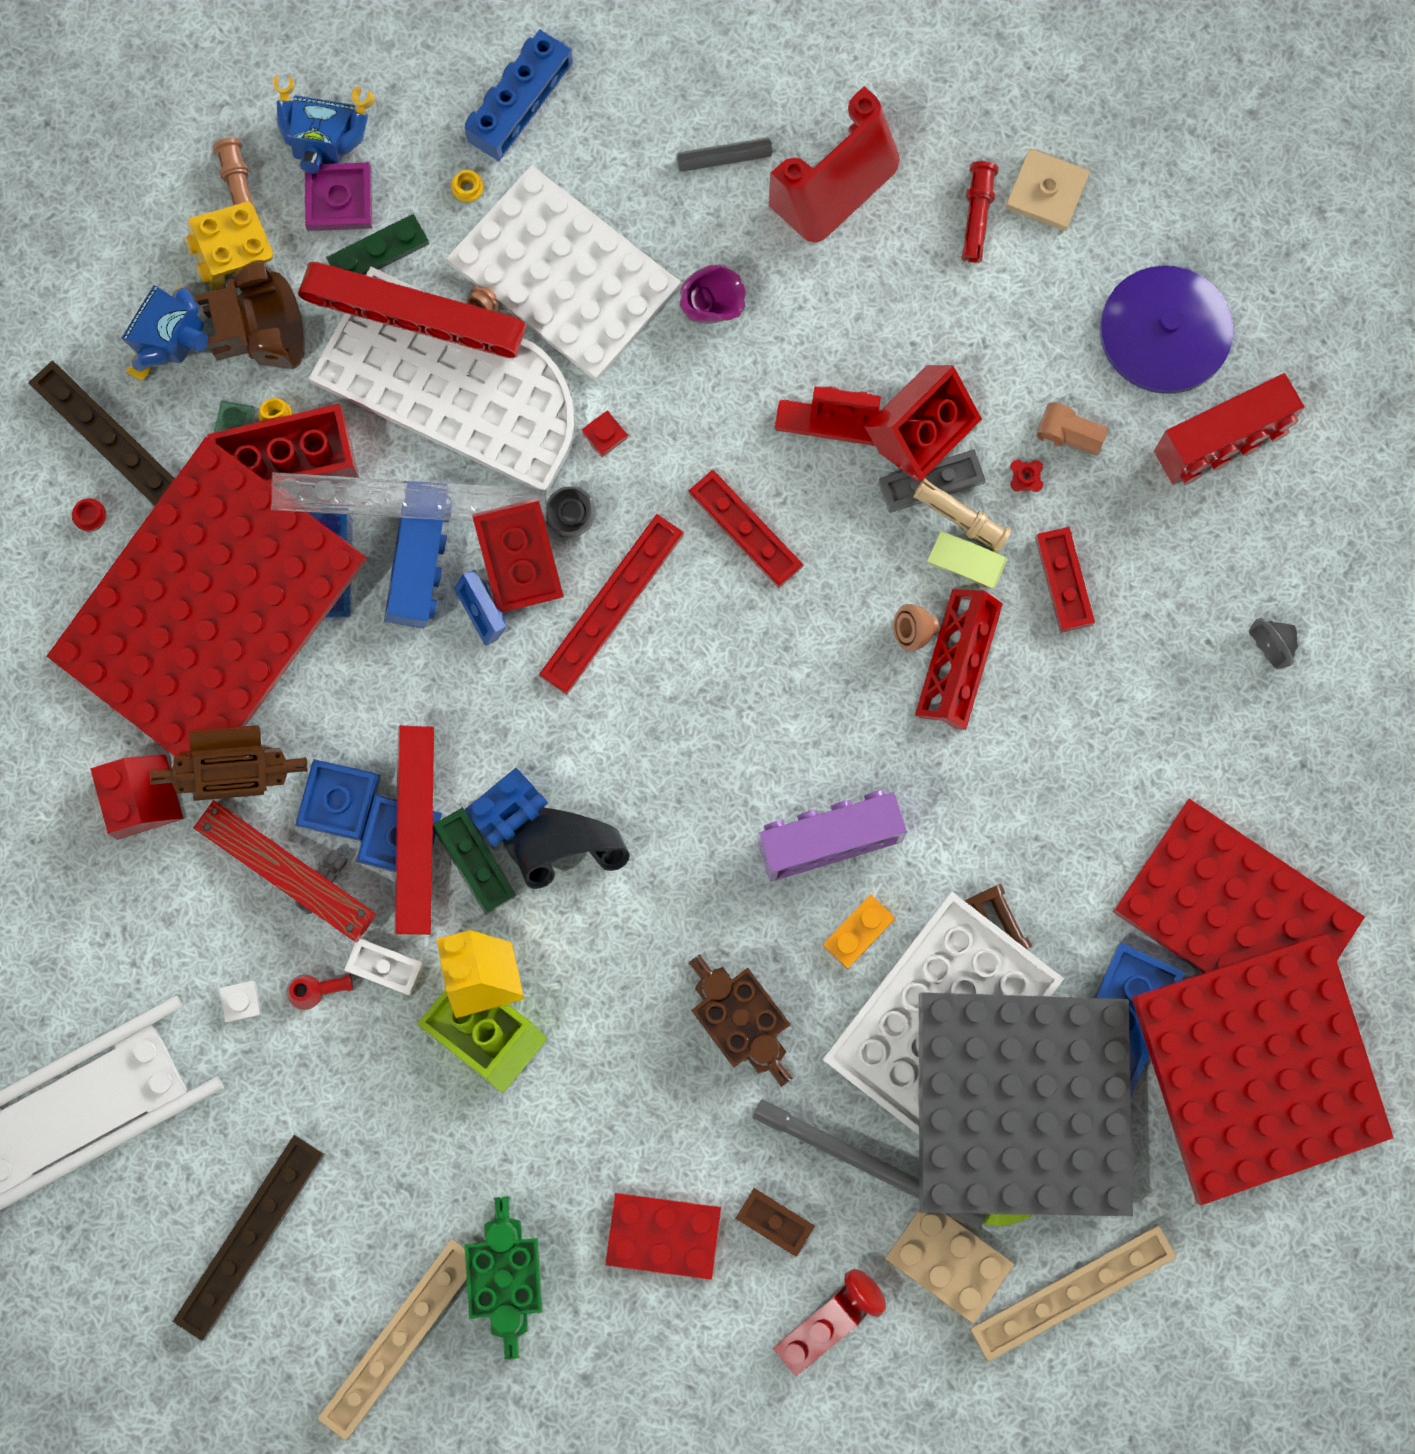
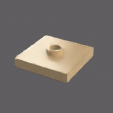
[1005,148,1090,231]

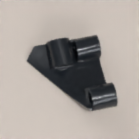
[502,807,630,889]

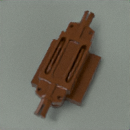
[150,725,308,801]
[688,954,793,1087]

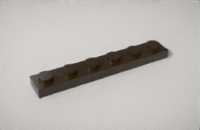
[28,360,175,506]
[172,1135,326,1341]

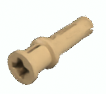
[913,478,1012,553]

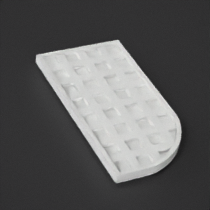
[308,267,574,495]

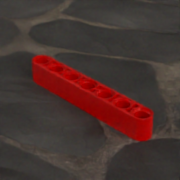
[298,262,527,359]

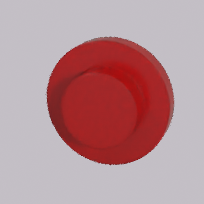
[72,498,106,532]

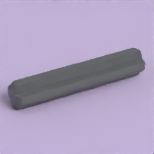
[677,137,773,172]

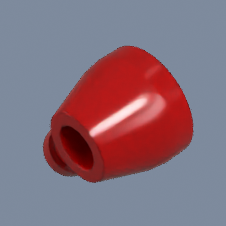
[287,974,354,1010]

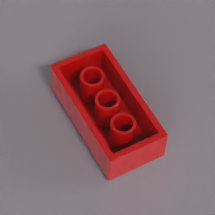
[1154,373,1305,485]
[207,403,360,496]

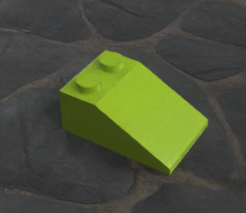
[417,989,548,1094]

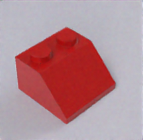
[90,754,184,840]

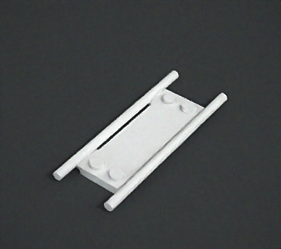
[0,995,224,1210]

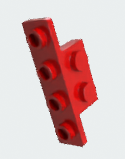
[775,386,881,446]

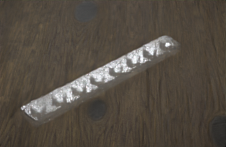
[271,472,546,524]

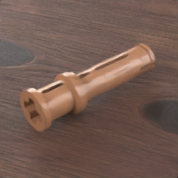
[212,137,254,206]

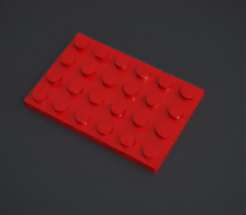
[1112,798,1365,973]

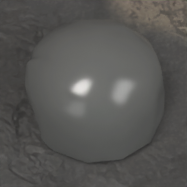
[545,486,596,537]

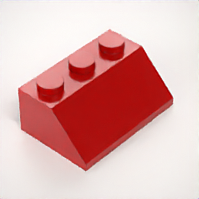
[864,365,982,481]

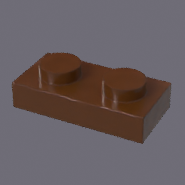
[735,1188,815,1257]

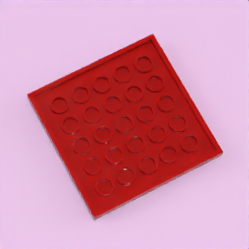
[1131,934,1394,1205]

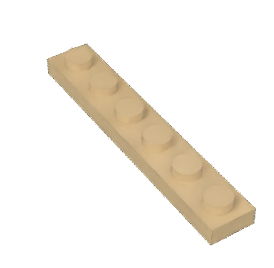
[969,1225,1177,1362]
[317,1239,467,1441]

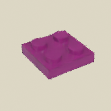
[305,162,373,231]

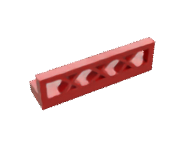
[915,589,1003,730]

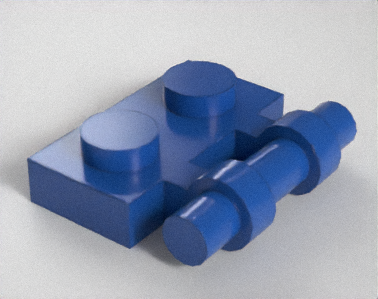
[465,768,548,848]

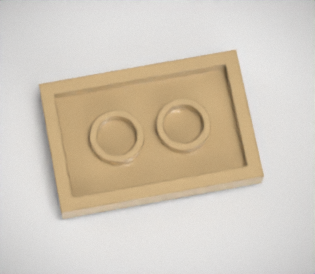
[884,1209,1015,1324]

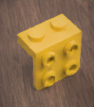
[184,202,273,291]

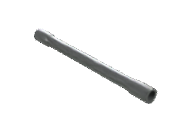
[752,1099,986,1231]

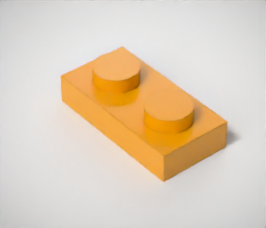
[822,894,896,970]

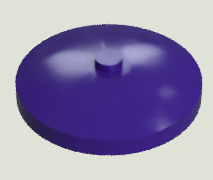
[1100,266,1234,394]

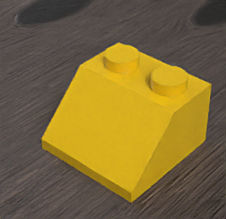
[436,930,525,1018]

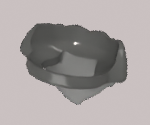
[1249,618,1298,669]

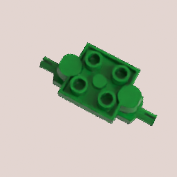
[464,1197,543,1360]

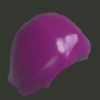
[680,265,746,324]

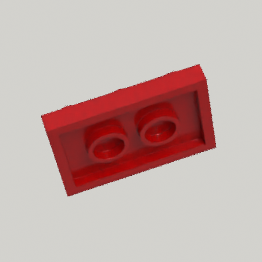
[472,498,564,613]
[605,1193,721,1280]

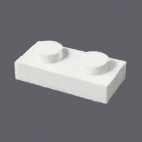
[344,939,424,997]

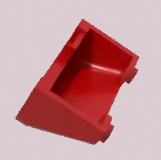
[768,86,900,243]

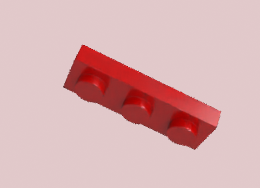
[1035,527,1095,633]

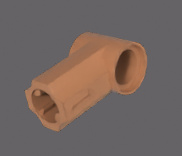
[1036,402,1109,456]

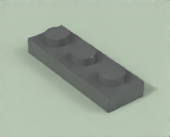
[878,449,986,513]

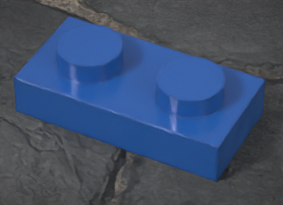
[454,570,506,646]

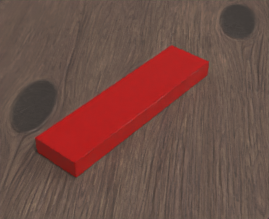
[688,469,804,589]

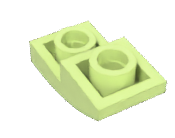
[927,531,1008,590]

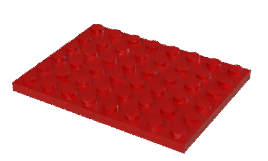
[46,436,368,756]

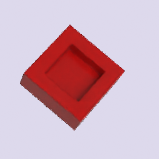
[581,410,628,457]

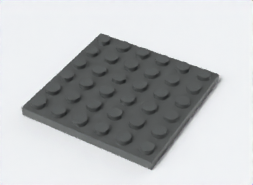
[919,992,1133,1216]

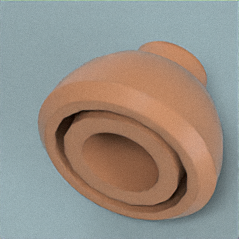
[893,604,939,652]

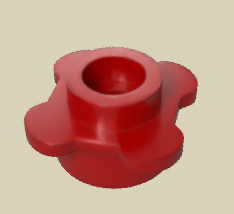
[1010,459,1044,493]

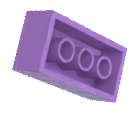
[758,790,907,882]

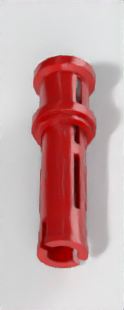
[961,161,999,263]

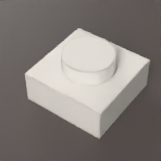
[219,980,262,1023]

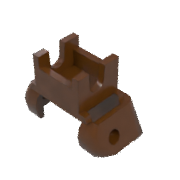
[195,260,305,369]

